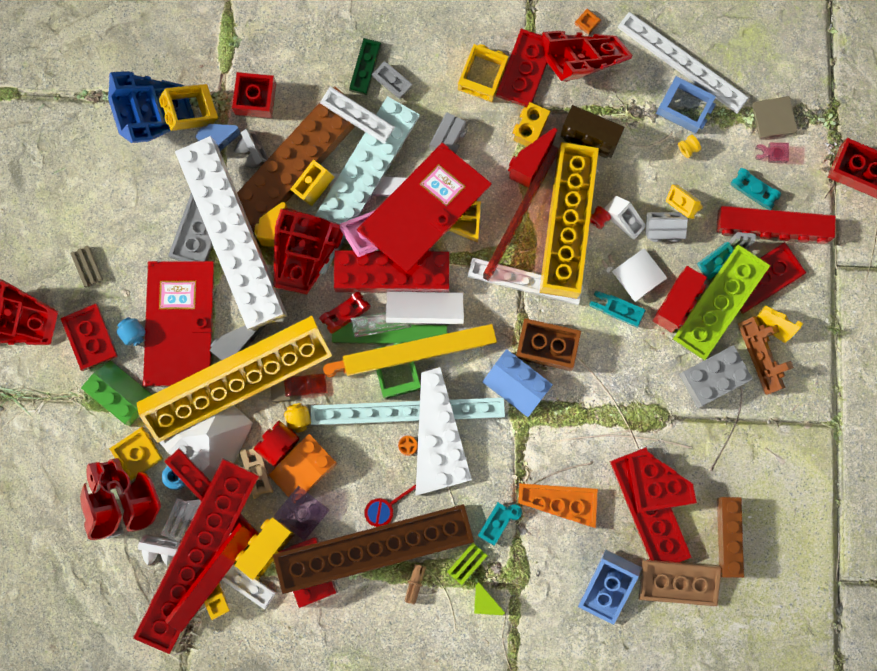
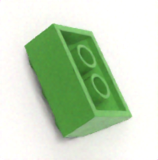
[81,361,152,426]

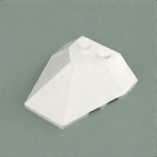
[159,405,253,481]

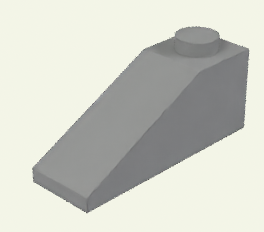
[210,325,266,361]

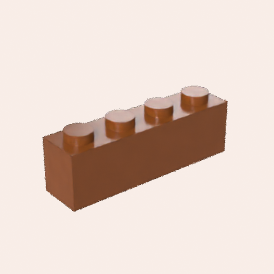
[717,497,744,578]

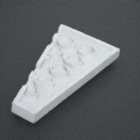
[416,367,472,496]

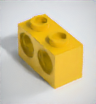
[512,102,550,146]

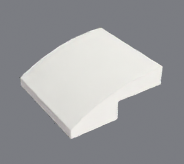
[612,248,667,302]

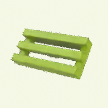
[447,543,488,585]

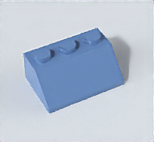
[482,349,553,417]

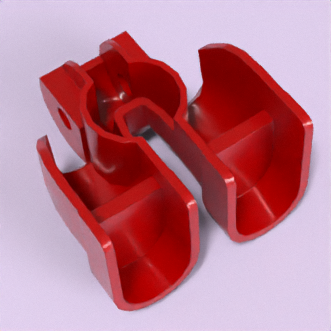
[80,458,161,540]

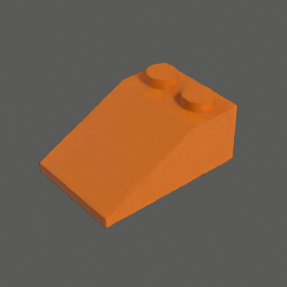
[269,434,338,504]

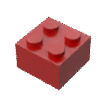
[232,72,277,119]

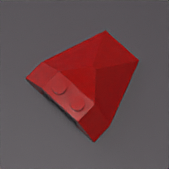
[542,31,633,82]
[273,208,343,295]
[0,279,59,345]

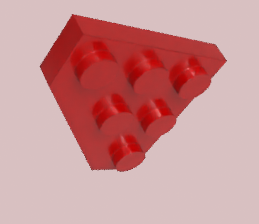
[627,451,697,513]

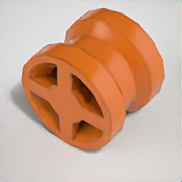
[398,435,418,456]

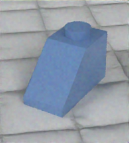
[195,124,241,151]

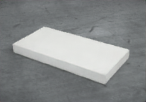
[386,291,464,324]

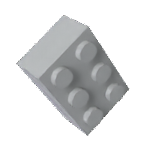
[679,345,753,408]

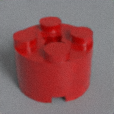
[253,420,299,467]

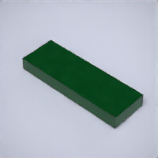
[349,38,382,96]

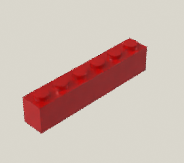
[716,206,836,244]

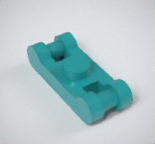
[730,168,782,210]

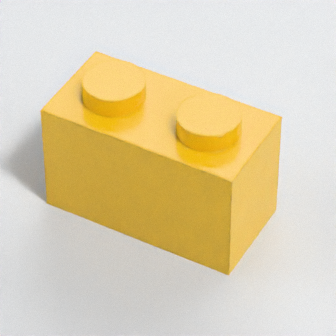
[290,160,335,206]

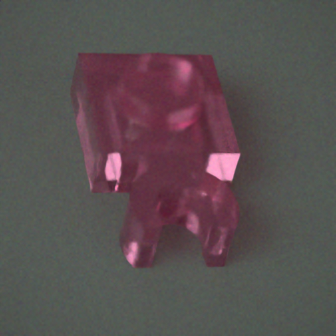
[755,142,789,163]

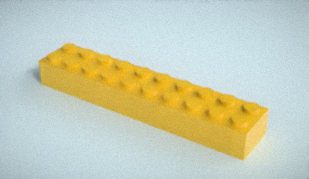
[137,316,332,443]

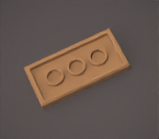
[638,559,722,607]

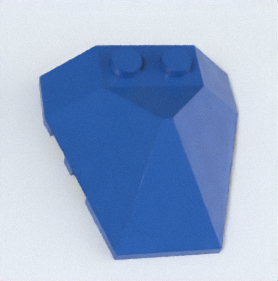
[108,71,195,143]

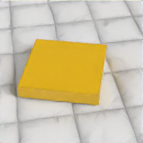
[109,427,164,481]

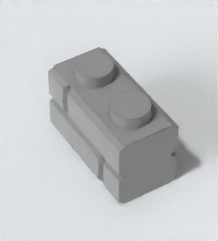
[429,112,468,154]
[645,212,688,242]

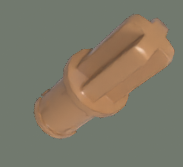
[404,564,427,605]

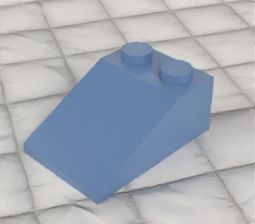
[578,549,641,625]

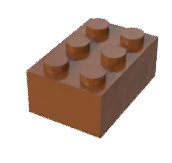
[516,318,581,371]

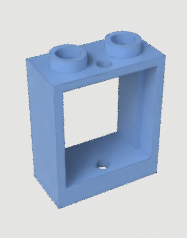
[656,76,716,134]

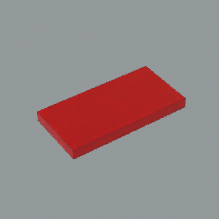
[496,28,547,107]
[740,242,806,314]

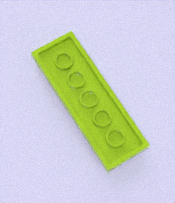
[672,245,770,360]

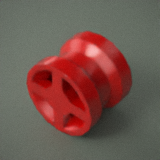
[590,206,612,230]

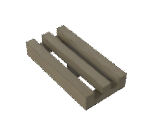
[70,245,103,288]

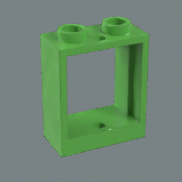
[376,341,421,399]

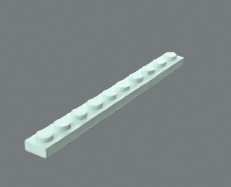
[311,398,505,425]

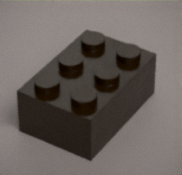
[560,105,625,158]

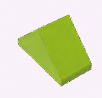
[474,582,505,616]

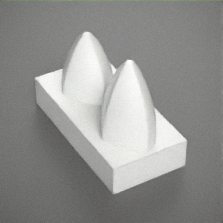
[138,535,180,566]

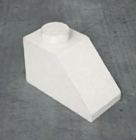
[604,196,646,239]

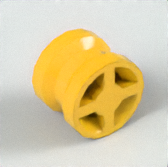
[678,134,701,158]

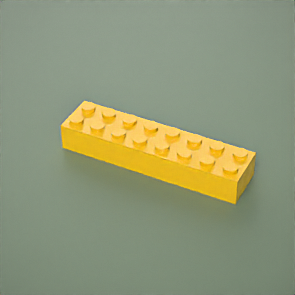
[539,142,599,299]

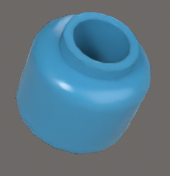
[117,317,146,346]
[162,466,186,490]

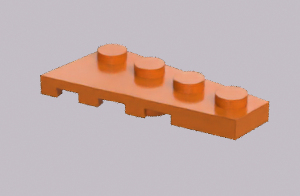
[518,483,598,528]

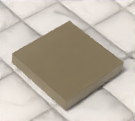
[752,96,797,139]

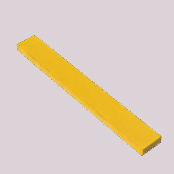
[343,324,497,376]

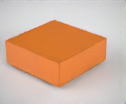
[575,9,601,35]

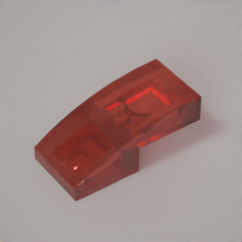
[284,374,327,397]

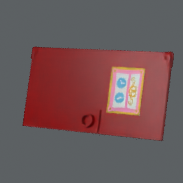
[356,143,492,273]
[143,261,214,387]

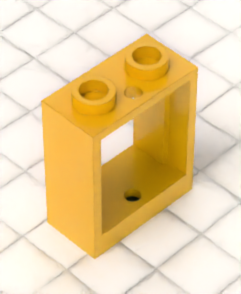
[458,44,509,102]
[159,84,218,131]

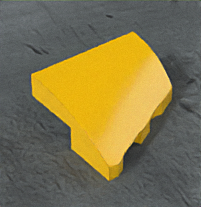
[757,306,803,343]

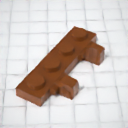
[738,316,794,395]

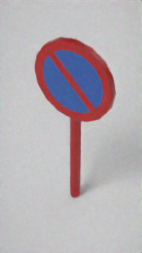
[364,484,416,527]

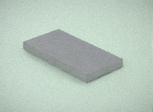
[168,192,213,261]

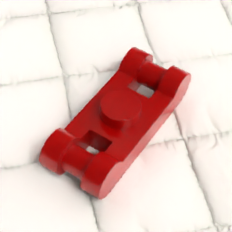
[319,291,371,334]

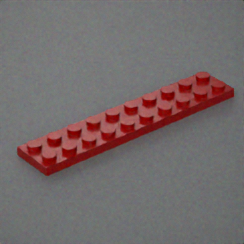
[133,458,259,654]

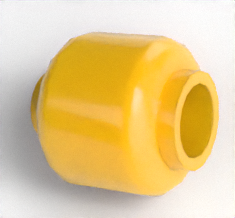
[284,403,311,433]

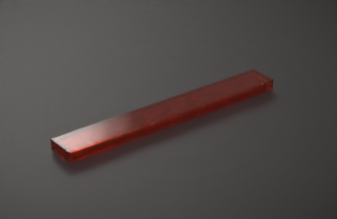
[483,145,558,281]

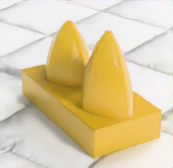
[666,184,703,219]

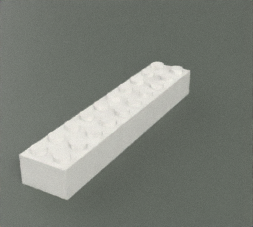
[175,136,287,331]

